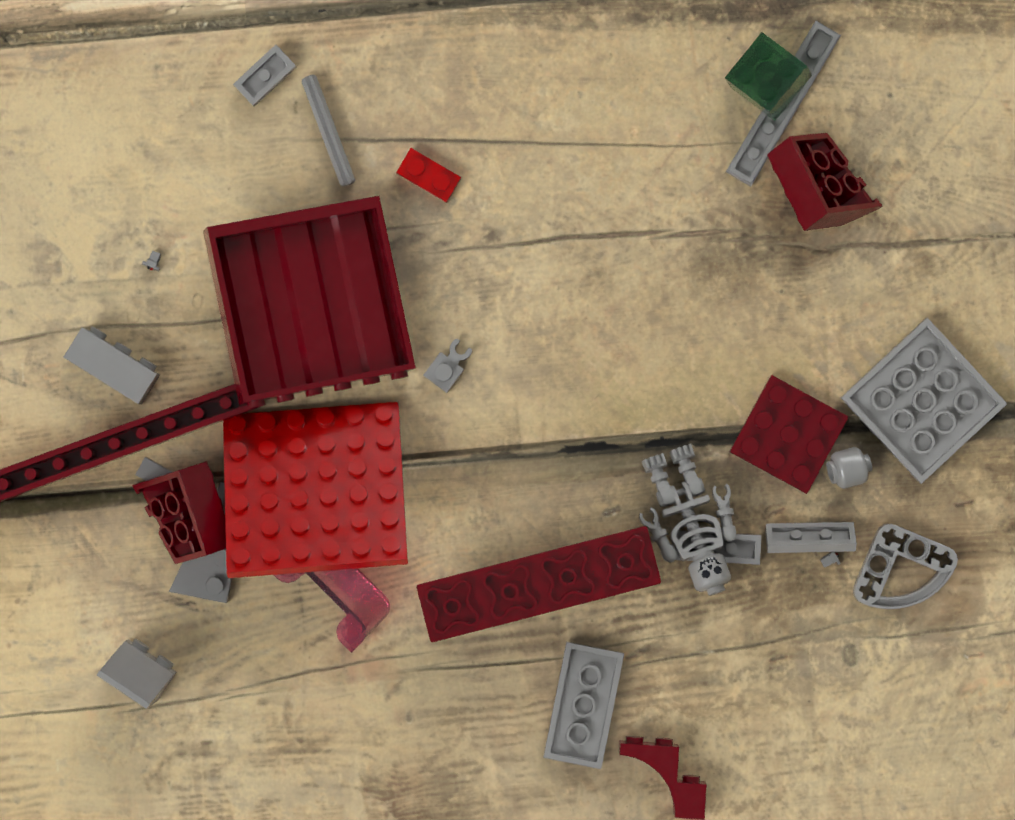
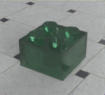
[725,32,812,121]

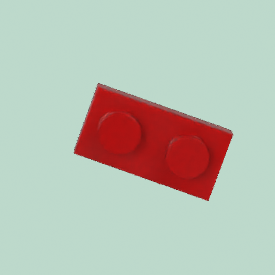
[396,148,461,203]

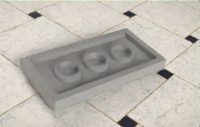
[543,641,624,769]

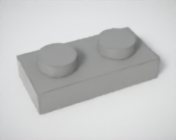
[233,45,297,107]

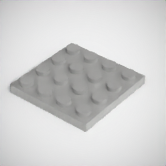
[840,318,1007,484]

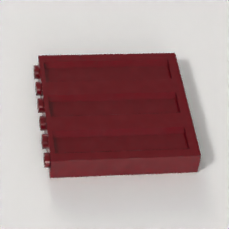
[203,196,416,409]

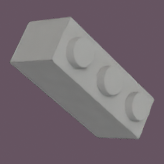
[64,326,160,404]

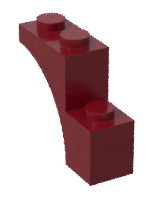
[619,736,707,820]

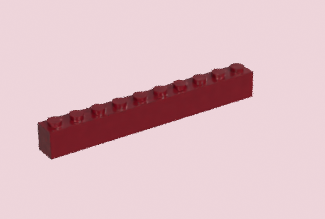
[0,384,261,502]

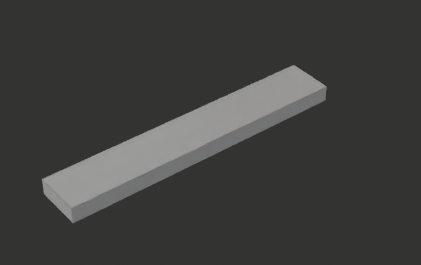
[726,21,841,187]

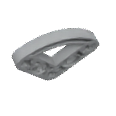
[853,524,958,609]

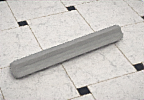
[301,75,355,186]

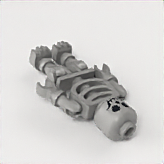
[639,444,736,596]

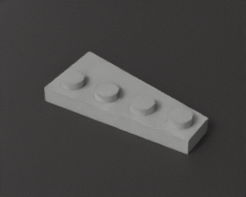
[169,482,232,603]

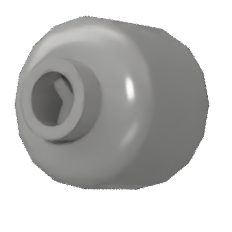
[826,447,872,489]

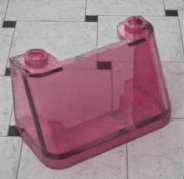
[274,568,390,653]

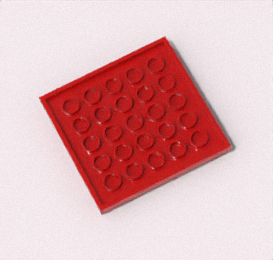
[223,402,408,578]

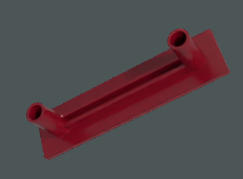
[416,526,661,642]

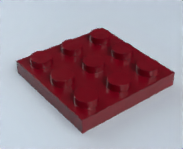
[729,375,849,494]

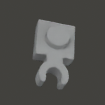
[423,339,472,393]

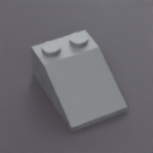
[97,639,177,709]

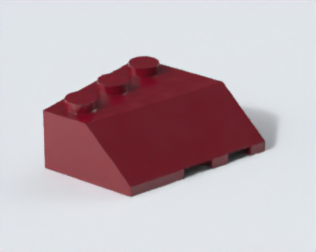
[767,133,883,231]
[132,461,226,564]

